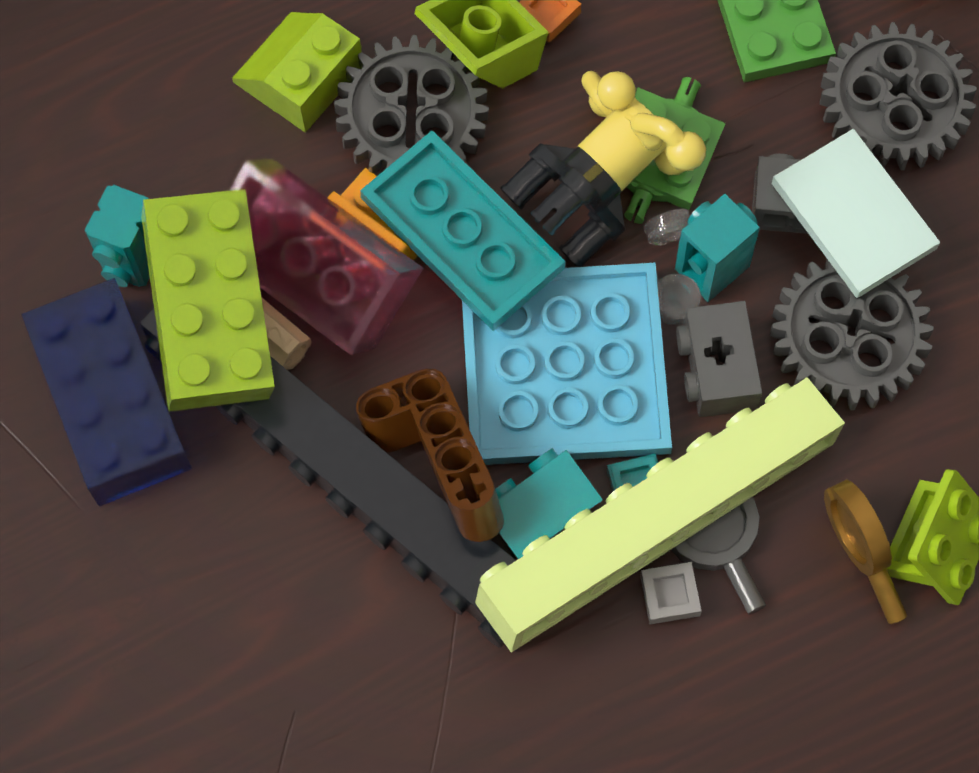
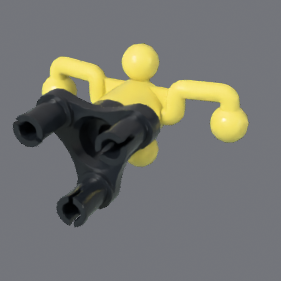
[500,71,706,267]

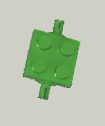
[624,77,726,224]

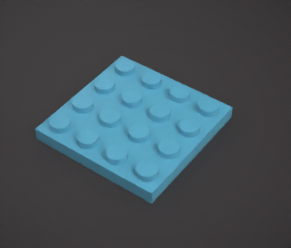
[462,263,672,465]

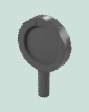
[671,497,766,615]

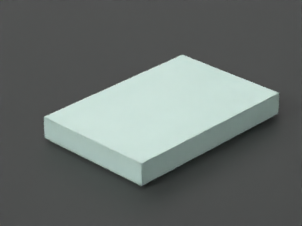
[771,129,940,298]

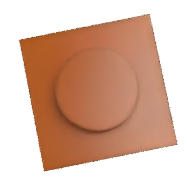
[519,0,581,43]

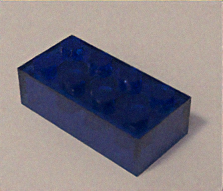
[21,278,192,506]

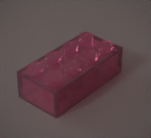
[229,159,424,355]

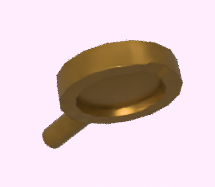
[824,479,907,624]

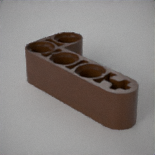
[356,368,504,542]

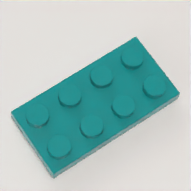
[360,131,566,331]

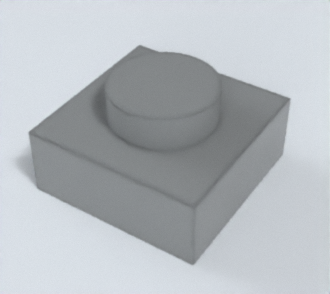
[640,562,702,624]

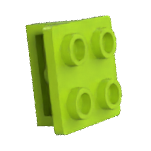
[887,469,979,605]

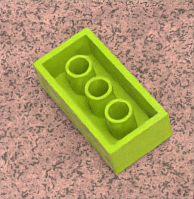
[141,189,275,411]

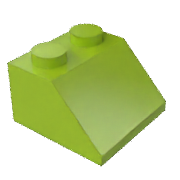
[415,0,549,89]
[232,12,362,133]

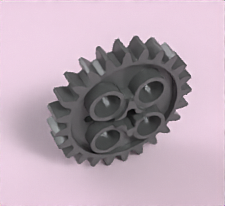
[819,22,977,170]
[334,35,489,174]
[770,259,934,410]

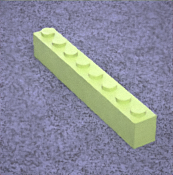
[475,378,845,653]

